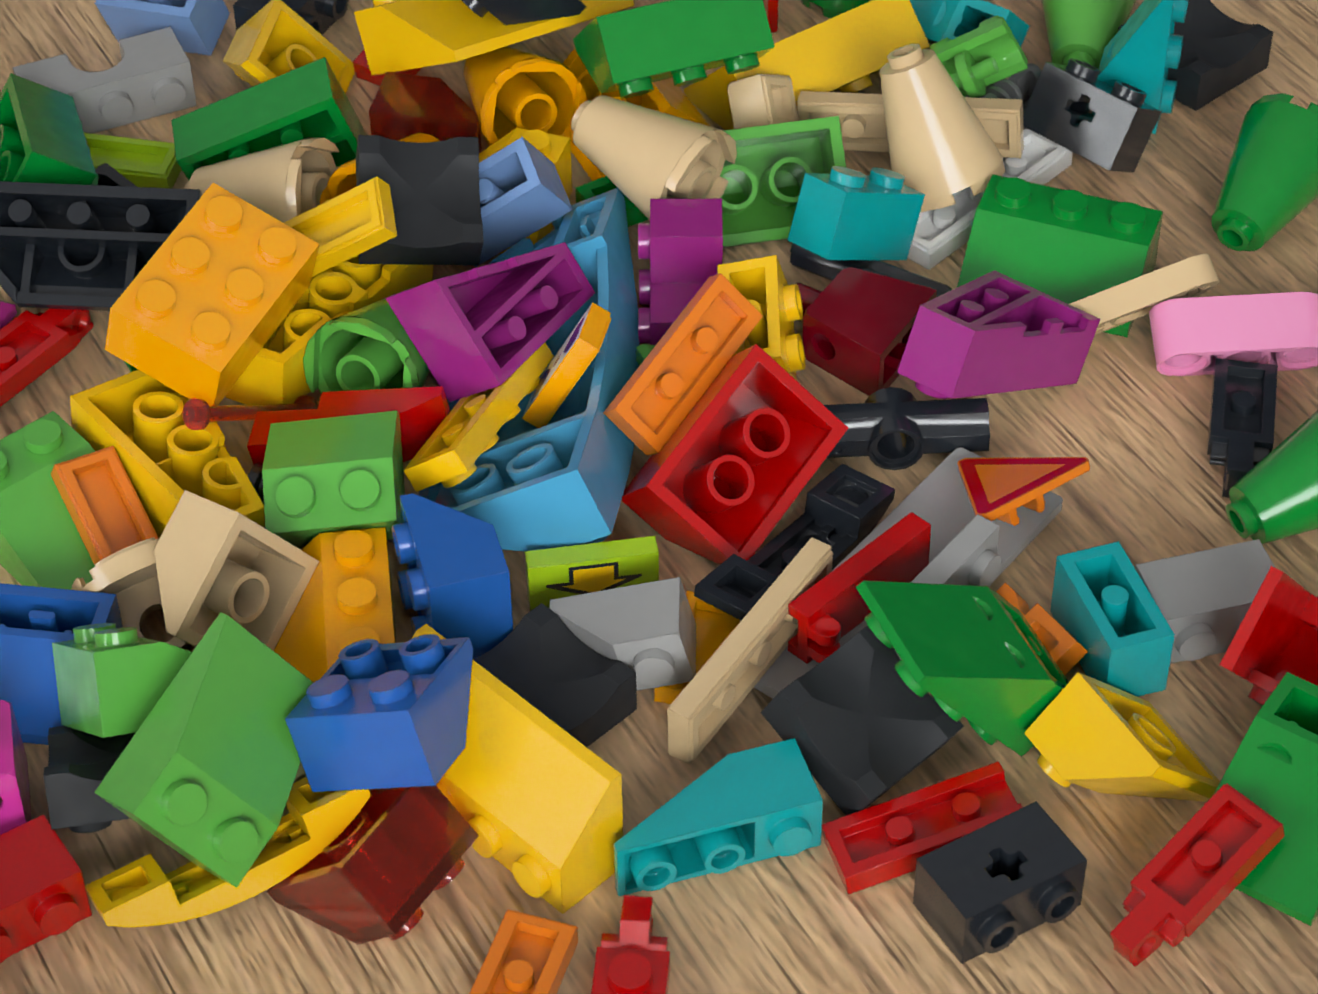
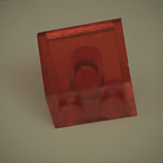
[267,785,479,944]

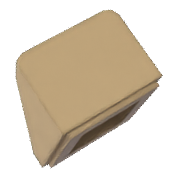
[727,74,799,129]

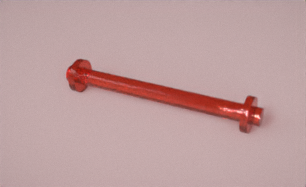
[183,396,318,430]

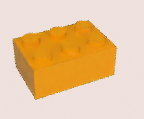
[105,183,320,413]

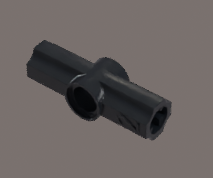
[824,387,990,470]

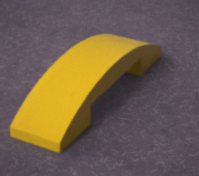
[85,777,371,927]

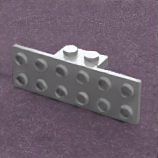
[754,447,1063,698]

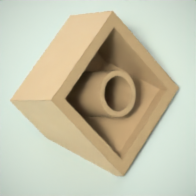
[154,490,319,651]

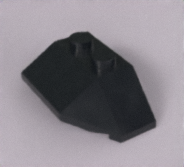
[0,181,202,311]

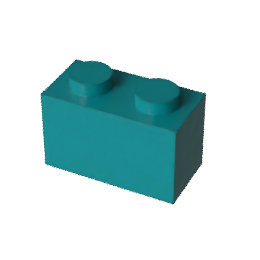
[788,166,925,260]
[1050,541,1175,697]

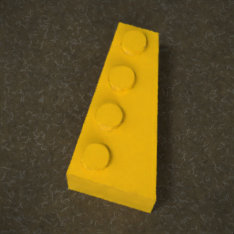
[226,199,433,411]
[70,370,265,538]

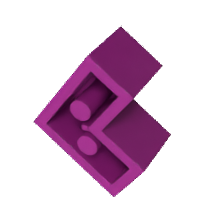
[638,198,723,346]

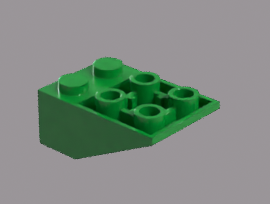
[856,581,1069,756]
[1213,672,1318,926]

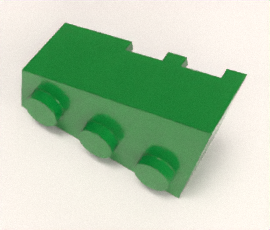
[171,57,367,180]

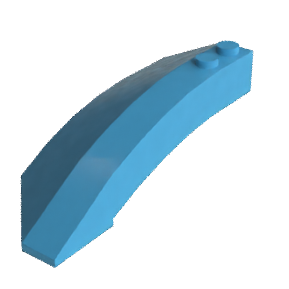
[418,188,639,551]

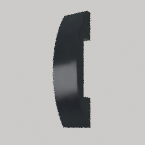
[694,463,895,620]

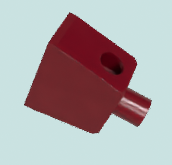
[796,267,937,396]

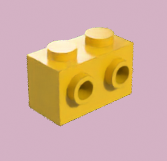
[717,255,806,380]

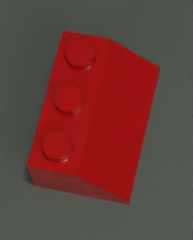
[621,344,848,565]

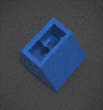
[392,493,513,659]
[0,583,123,745]
[285,634,473,792]

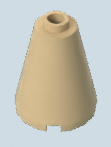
[880,44,1006,212]
[571,95,737,220]
[184,138,339,223]

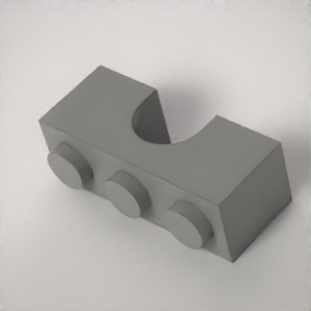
[13,27,197,134]

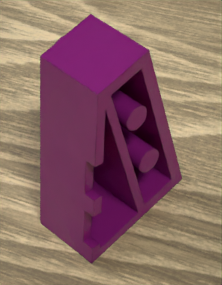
[385,242,595,402]
[897,270,1100,399]

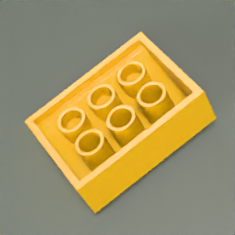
[354,0,634,75]

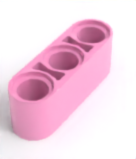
[1149,292,1318,376]

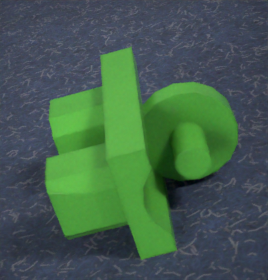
[930,15,1028,98]

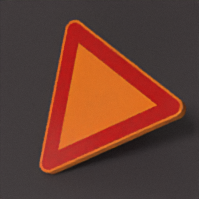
[957,457,1090,526]

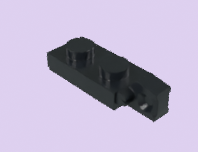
[1207,358,1278,498]

